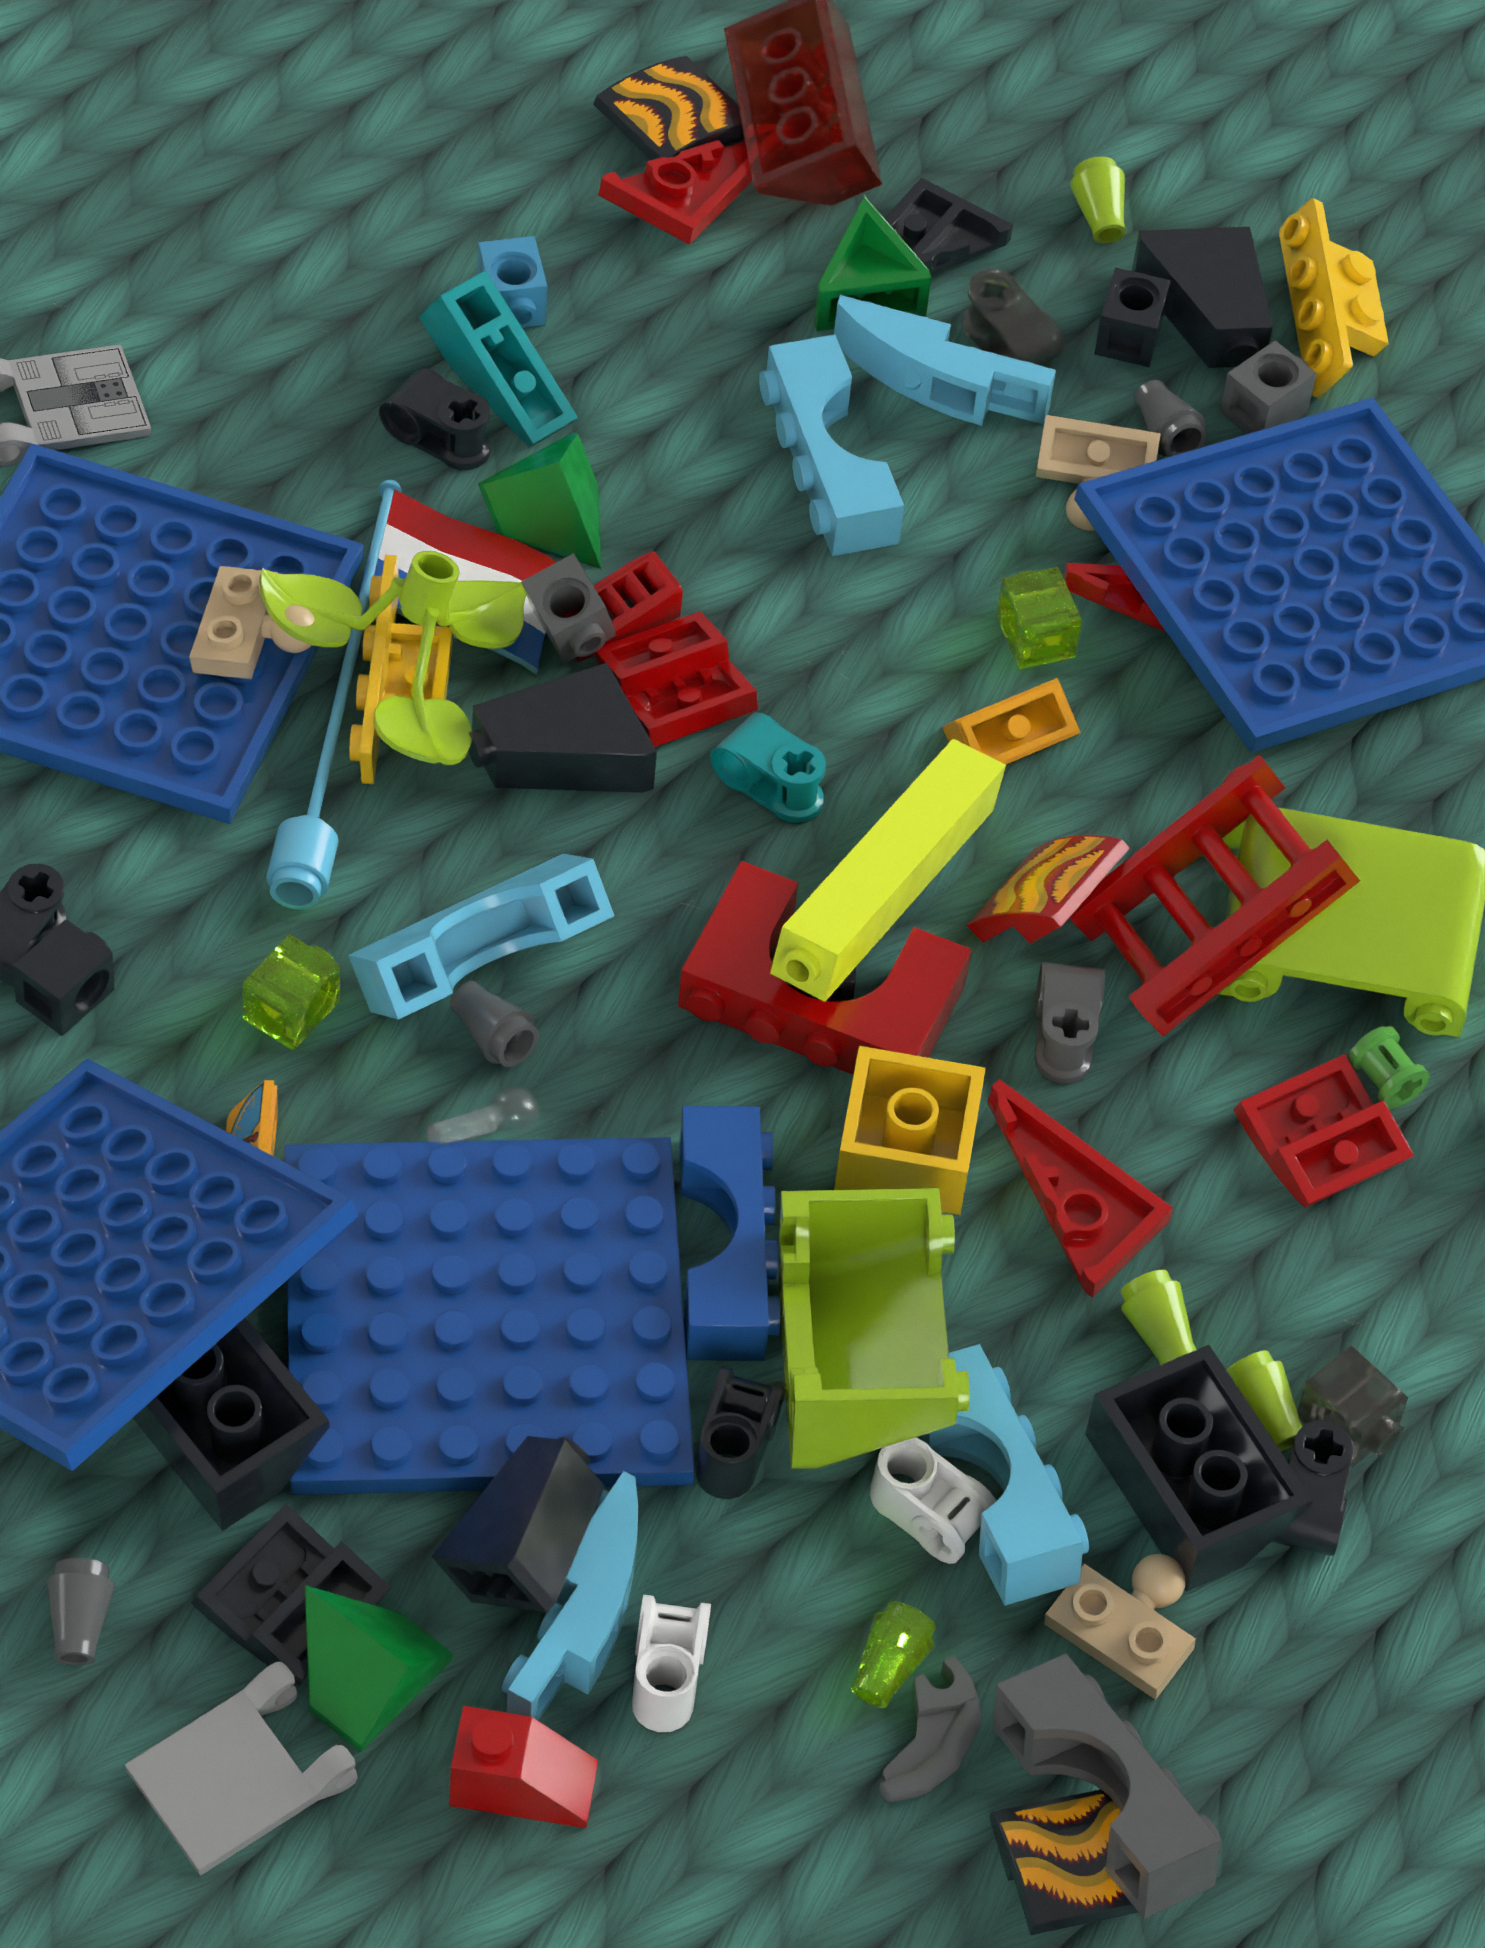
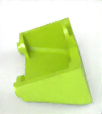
[1218,808,1485,1038]
[778,1188,970,1469]

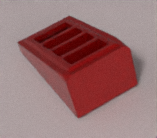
[562,551,683,662]

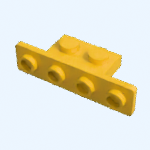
[1279,198,1389,398]
[349,555,453,784]

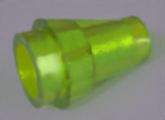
[851,1601,936,1708]

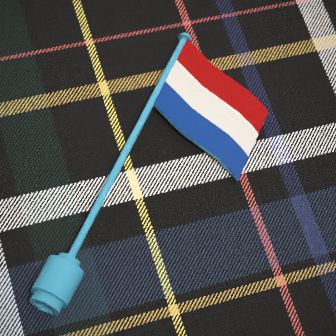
[266,480,556,910]

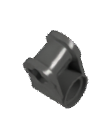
[1035,962,1105,1084]

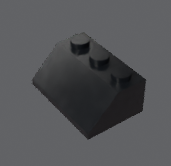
[133,1318,330,1531]
[1085,1345,1313,1592]

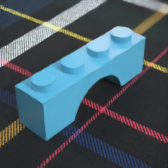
[759,334,904,556]
[348,854,615,1020]
[919,1344,1089,1606]

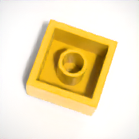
[834,1046,986,1215]

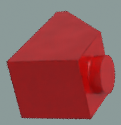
[449,1706,598,1828]

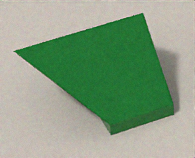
[814,196,932,331]
[478,433,601,569]
[305,1585,453,1752]

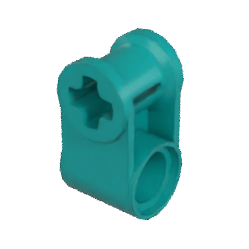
[710,712,826,823]

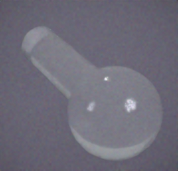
[427,1086,540,1147]

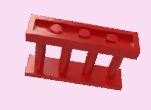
[1069,754,1360,1037]

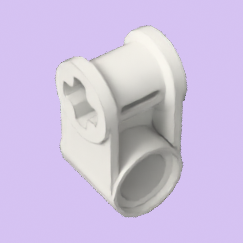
[870,1437,996,1564]
[632,1595,711,1732]

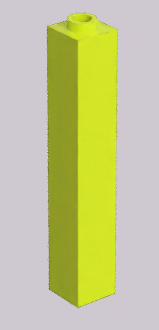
[770,739,1006,1002]

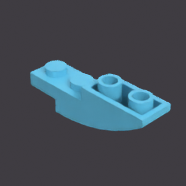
[834,295,1056,426]
[502,1471,638,1721]

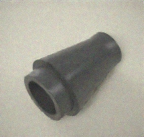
[1134,380,1207,457]
[450,981,539,1067]
[46,1558,115,1666]

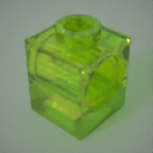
[996,566,1082,669]
[242,934,340,1051]

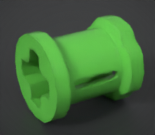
[1348,1026,1430,1110]

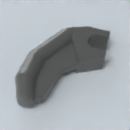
[879,1655,982,1803]

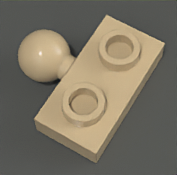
[1036,415,1161,531]
[189,566,314,679]
[1044,1554,1196,1700]

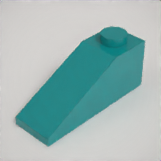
[418,270,578,447]

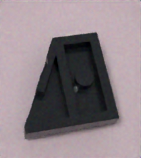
[884,178,1013,275]

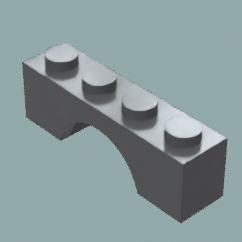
[993,1654,1221,1919]

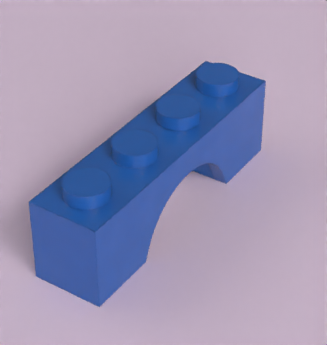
[679,1106,780,1361]

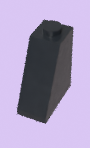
[1132,227,1273,368]
[468,663,657,793]
[431,1436,605,1613]

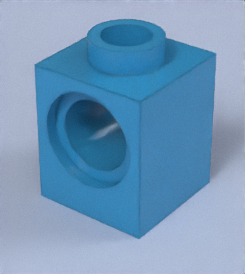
[477,236,548,329]

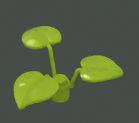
[259,551,526,765]

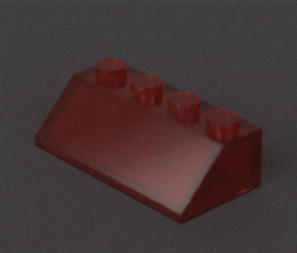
[724,0,883,206]

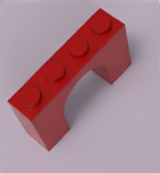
[678,861,972,1075]

